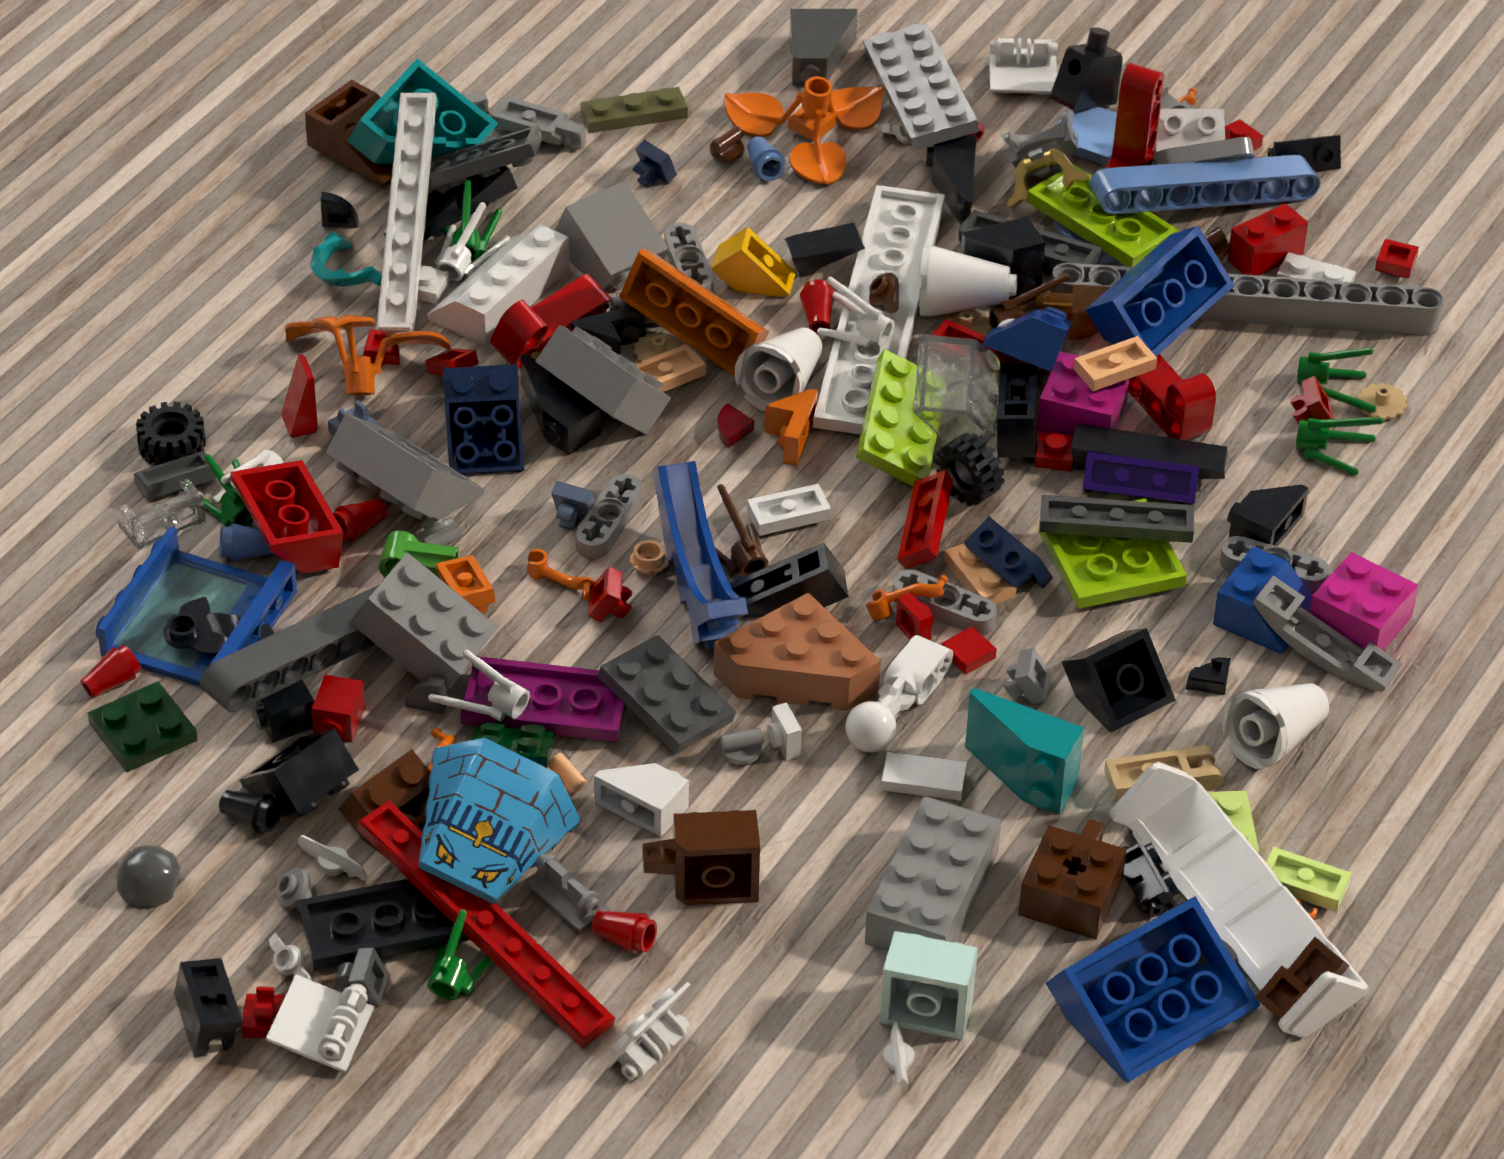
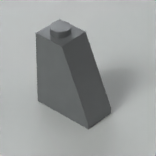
[790,9,857,85]

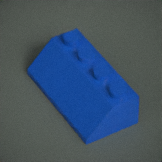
[1085,226,1235,356]

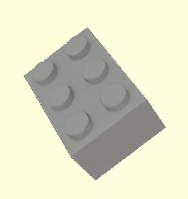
[535,325,671,435]
[349,552,498,691]

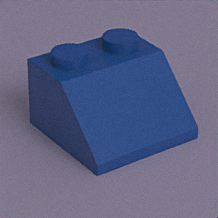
[982,307,1072,372]
[1213,546,1312,654]

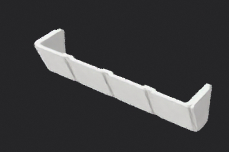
[1109,762,1369,1037]

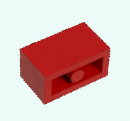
[1227,203,1308,276]

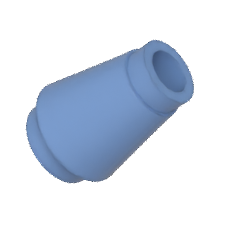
[747,137,785,181]
[219,523,275,561]

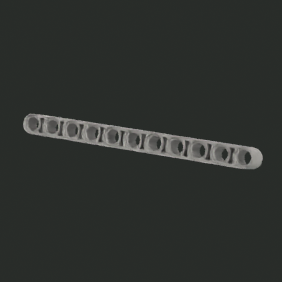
[1050,263,1444,335]

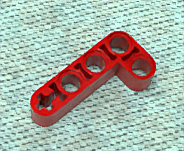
[1104,63,1164,169]
[489,274,611,369]
[1110,345,1216,440]

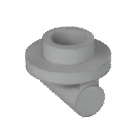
[418,517,461,545]
[720,728,763,765]
[276,868,312,911]

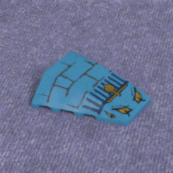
[418,738,581,904]

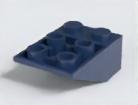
[443,364,524,475]

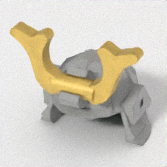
[1000,109,1090,209]

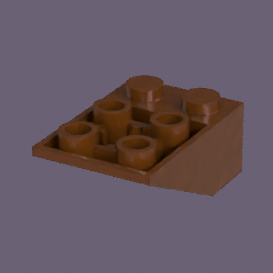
[305,80,393,187]
[339,749,431,859]

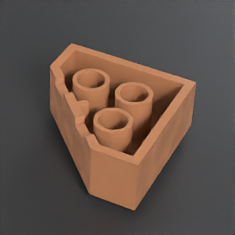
[714,593,881,711]

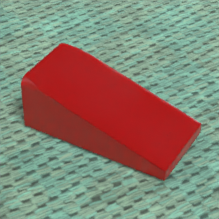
[282,354,318,438]

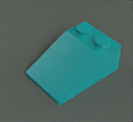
[965,687,1084,814]

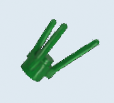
[444,180,503,262]
[1297,348,1377,413]
[1296,417,1384,475]
[180,454,254,527]
[427,910,493,1000]

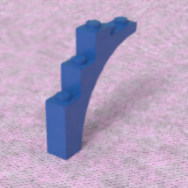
[653,461,748,650]

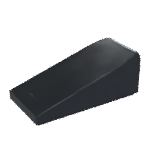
[784,223,865,277]

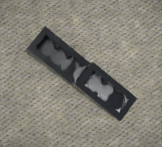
[383,166,518,241]
[1071,423,1228,479]

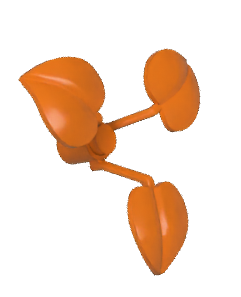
[724,76,884,184]
[285,315,451,396]

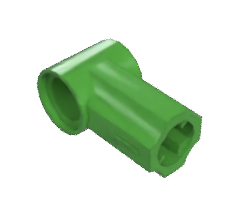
[378,531,459,578]

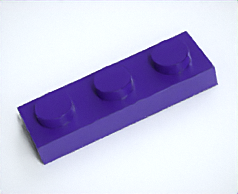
[1083,452,1200,504]

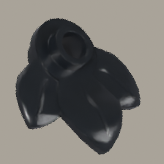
[163,597,240,655]

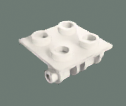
[989,38,1058,95]
[1156,109,1225,152]
[266,974,374,1073]
[607,982,691,1080]

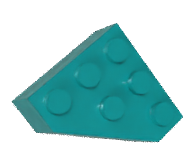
[347,58,498,164]

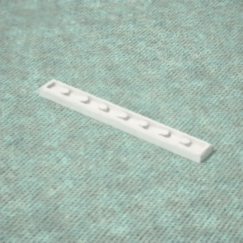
[376,93,437,337]

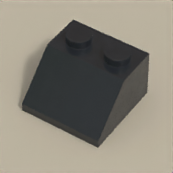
[961,216,1046,299]
[1061,628,1176,732]
[239,729,359,817]

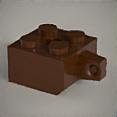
[642,810,760,905]
[1018,819,1127,940]

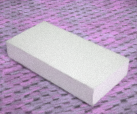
[881,752,967,801]

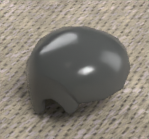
[117,845,180,907]

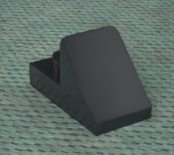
[571,306,645,355]

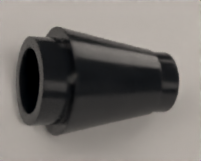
[219,790,282,834]

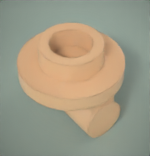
[548,753,587,798]

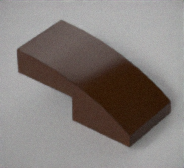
[1255,936,1350,1019]

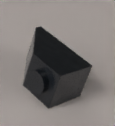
[1227,484,1309,546]

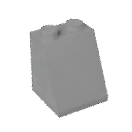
[555,181,669,291]

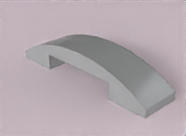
[1253,576,1402,692]

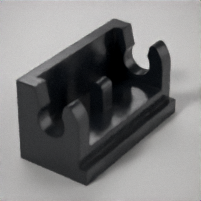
[174,958,242,1057]

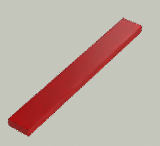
[357,800,615,1049]

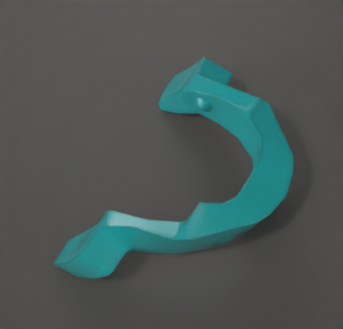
[310,231,382,287]

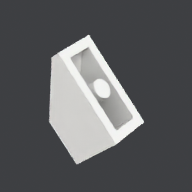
[594,763,689,837]

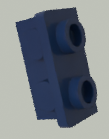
[964,516,1053,588]

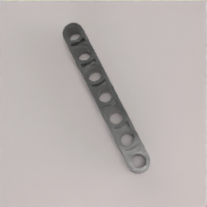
[199,585,379,713]

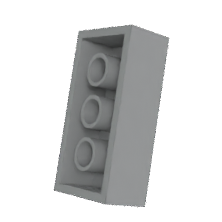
[865,796,1001,951]

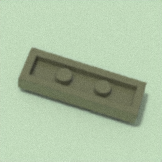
[580,87,688,134]

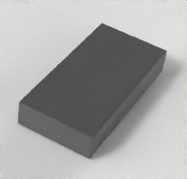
[133,451,216,501]

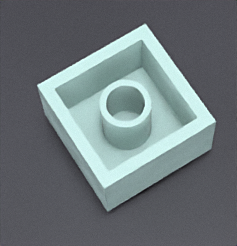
[880,931,978,1040]

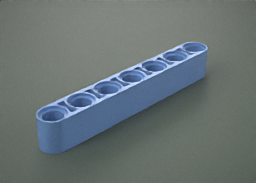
[1089,155,1320,214]

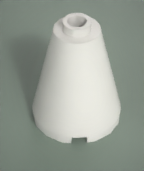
[919,245,1017,317]
[735,328,822,411]
[1221,683,1329,769]

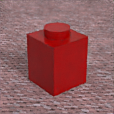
[312,675,365,742]

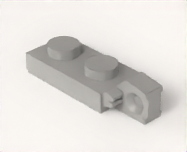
[491,97,586,150]

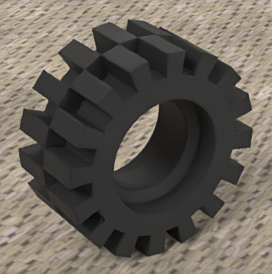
[136,401,206,466]
[935,432,1005,506]

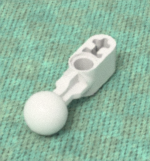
[845,635,953,753]

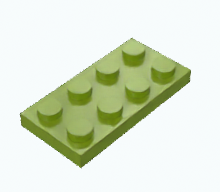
[1026,164,1179,267]
[856,349,948,486]

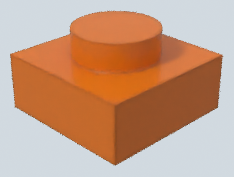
[788,107,836,141]

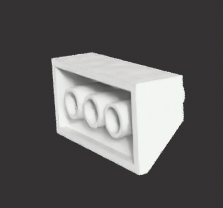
[427,224,569,347]

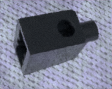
[1050,27,1123,111]

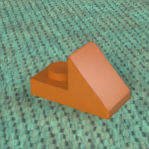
[764,389,818,466]
[436,555,495,614]

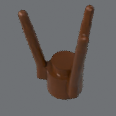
[989,273,1070,329]
[715,484,769,577]

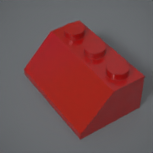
[230,460,344,574]

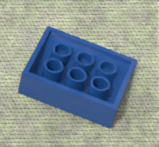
[1046,896,1261,1084]

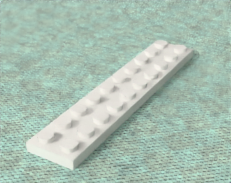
[813,185,945,435]

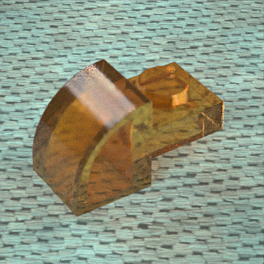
[1035,284,1109,340]

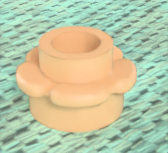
[630,540,668,575]

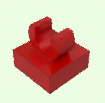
[1290,376,1333,424]
[588,567,633,622]
[241,986,286,1038]

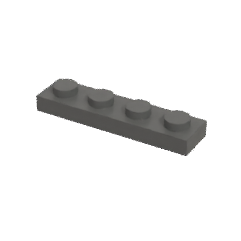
[958,210,1102,269]
[1040,495,1194,543]

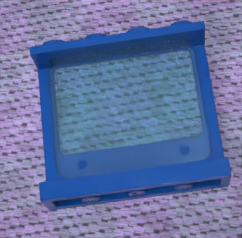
[96,527,297,686]

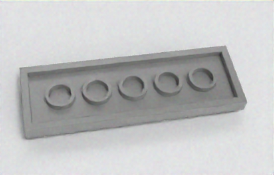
[863,23,980,150]

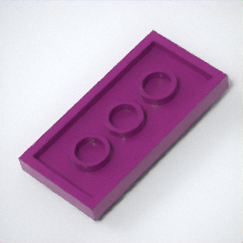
[460,656,626,742]

